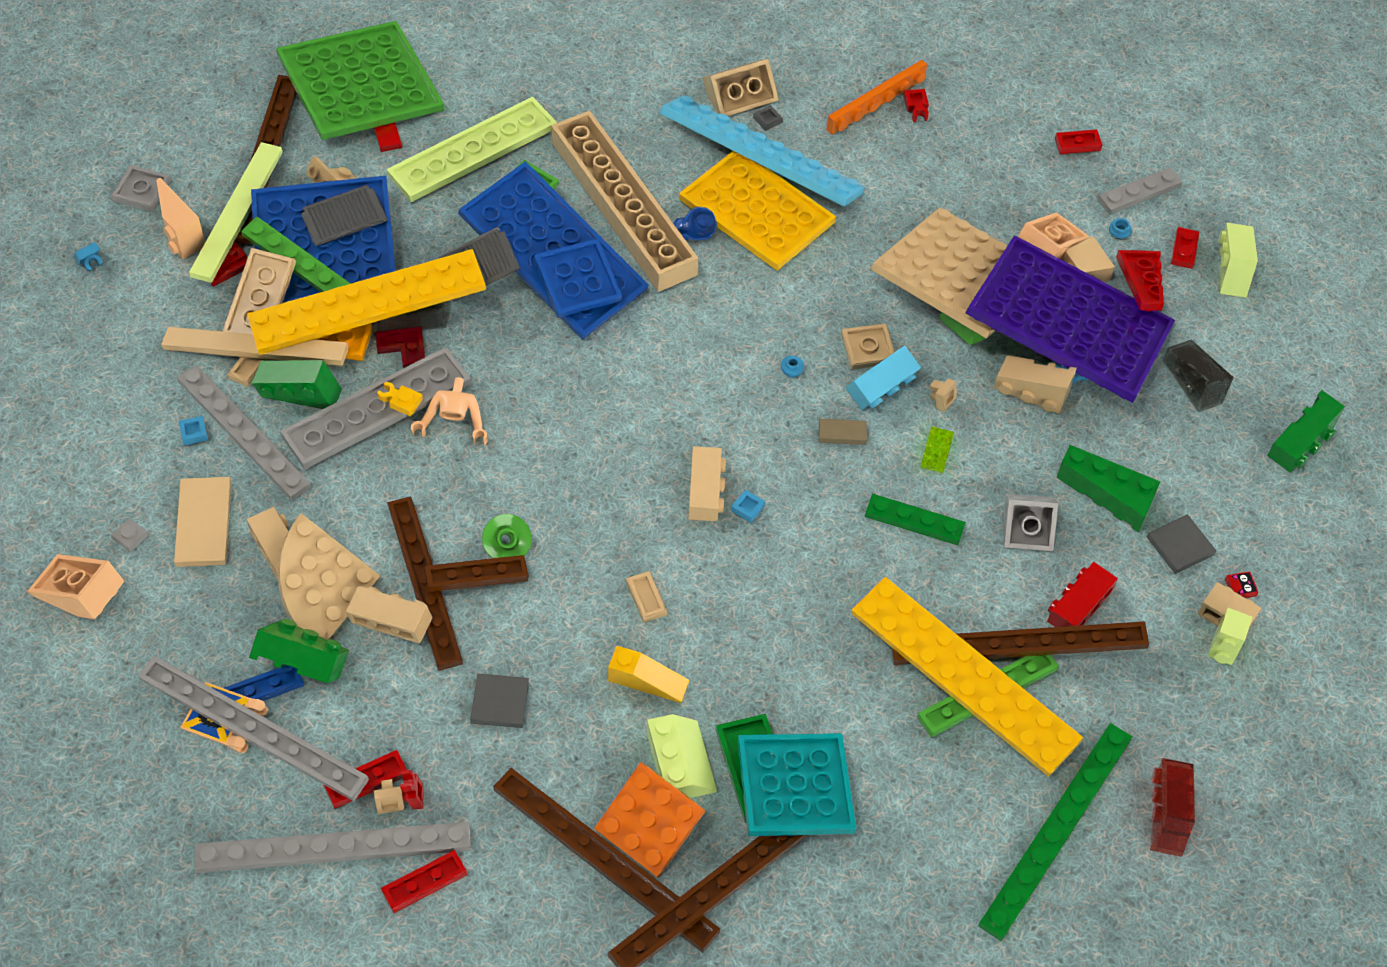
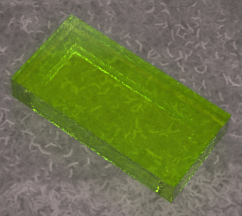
[920,426,954,473]

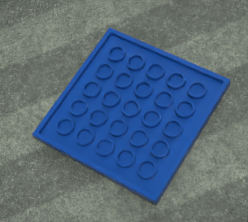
[251,176,396,303]

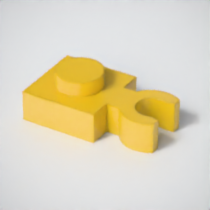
[377,382,423,417]

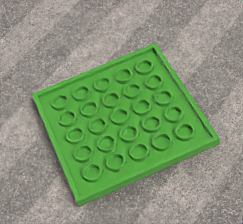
[276,21,444,140]

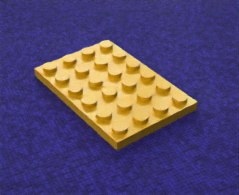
[679,151,836,271]

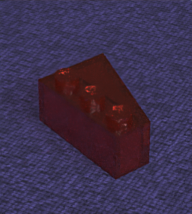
[1150,758,1195,857]

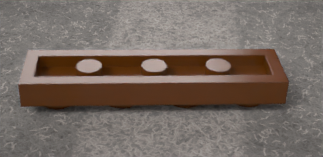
[424,555,529,592]

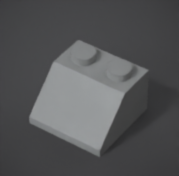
[1003,494,1058,551]

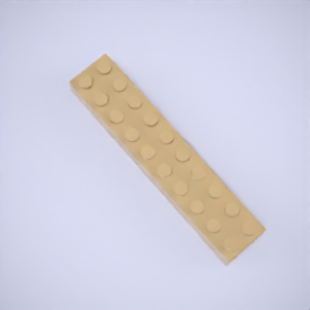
[551,110,699,292]

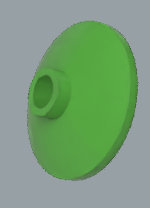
[482,514,532,558]

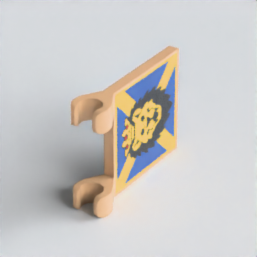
[180,682,268,753]

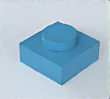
[178,416,208,446]
[731,490,765,523]

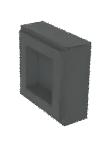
[753,105,783,131]

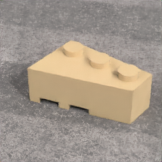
[994,355,1077,414]

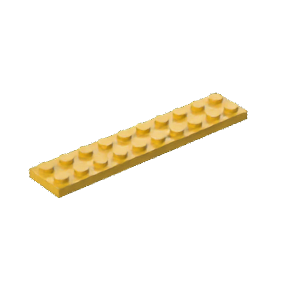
[247,249,486,355]
[851,577,1083,777]

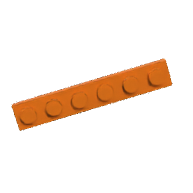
[826,60,927,135]

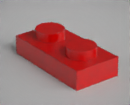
[1054,129,1103,154]
[1171,227,1200,269]

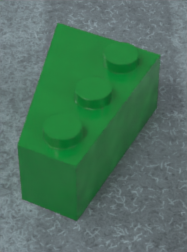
[1267,390,1345,473]
[249,619,349,683]

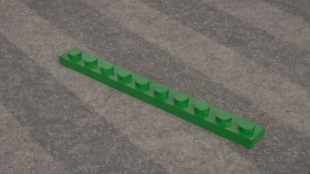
[978,723,1133,941]

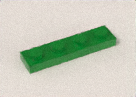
[865,493,966,546]

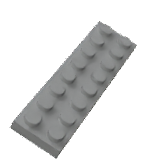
[280,347,471,470]

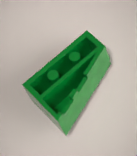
[252,360,342,409]

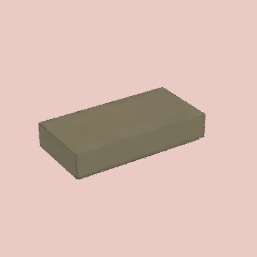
[819,419,867,445]

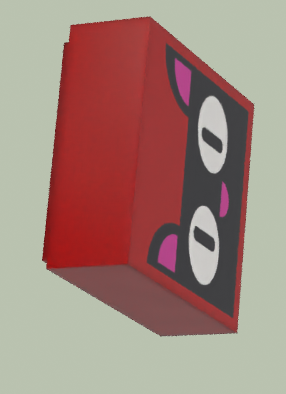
[1225,571,1259,598]

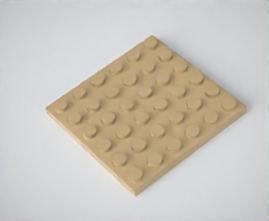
[871,207,1007,339]

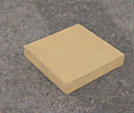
[841,323,895,370]

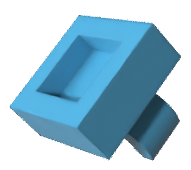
[73,242,102,271]

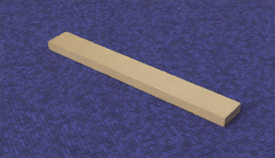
[161,327,349,366]

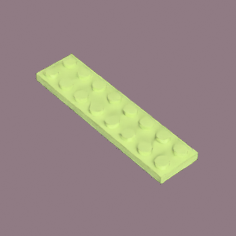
[387,97,557,202]

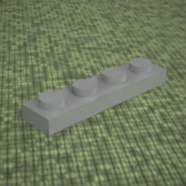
[1097,167,1183,215]

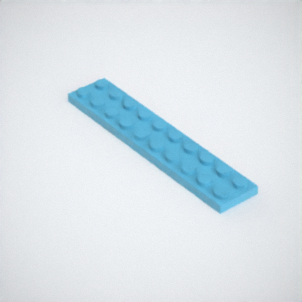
[660,96,865,207]

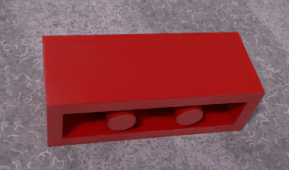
[1047,561,1118,627]

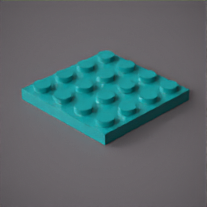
[737,733,857,836]

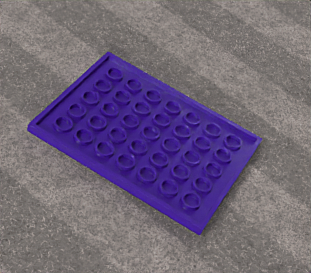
[965,235,1175,403]

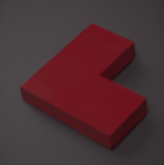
[375,327,425,369]

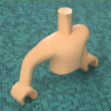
[411,377,488,445]

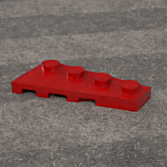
[1116,250,1164,311]

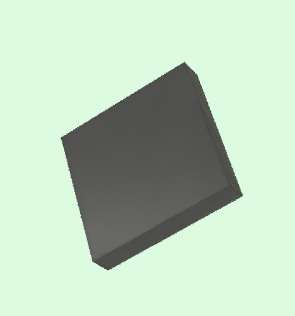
[1147,514,1216,574]
[470,673,529,728]

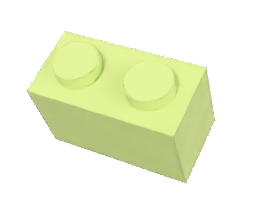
[1208,608,1252,665]

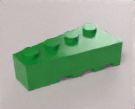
[1056,445,1161,533]

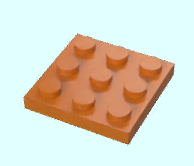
[594,762,706,877]

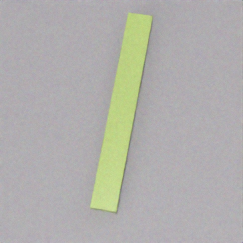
[189,142,283,283]

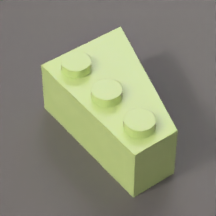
[1219,223,1258,298]

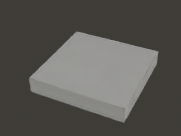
[111,165,172,212]

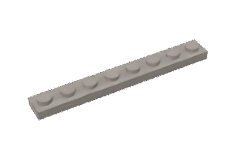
[177,365,312,501]

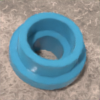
[1109,218,1132,239]
[781,356,804,377]

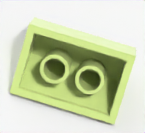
[647,714,717,798]

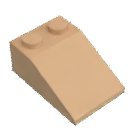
[156,178,205,260]
[1018,212,1090,260]
[27,554,124,619]

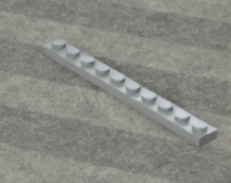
[138,656,369,802]
[194,822,471,873]

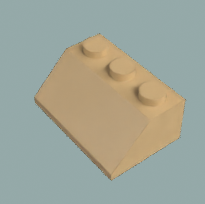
[702,59,779,116]

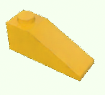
[608,646,689,703]

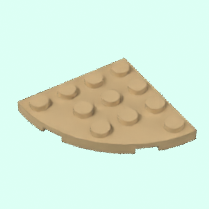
[278,513,380,640]

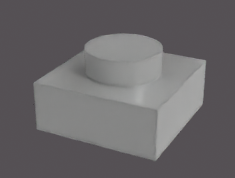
[111,519,148,553]

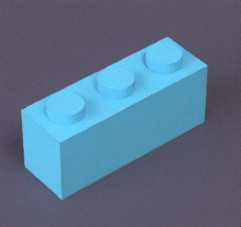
[846,345,921,410]

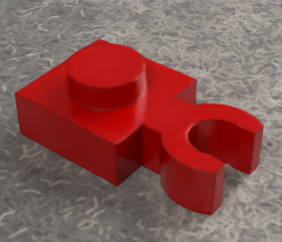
[903,89,929,122]
[400,770,424,810]

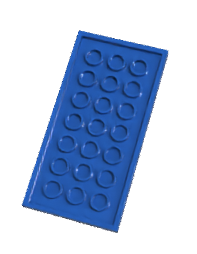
[458,161,649,340]

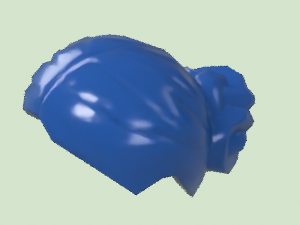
[673,207,717,241]

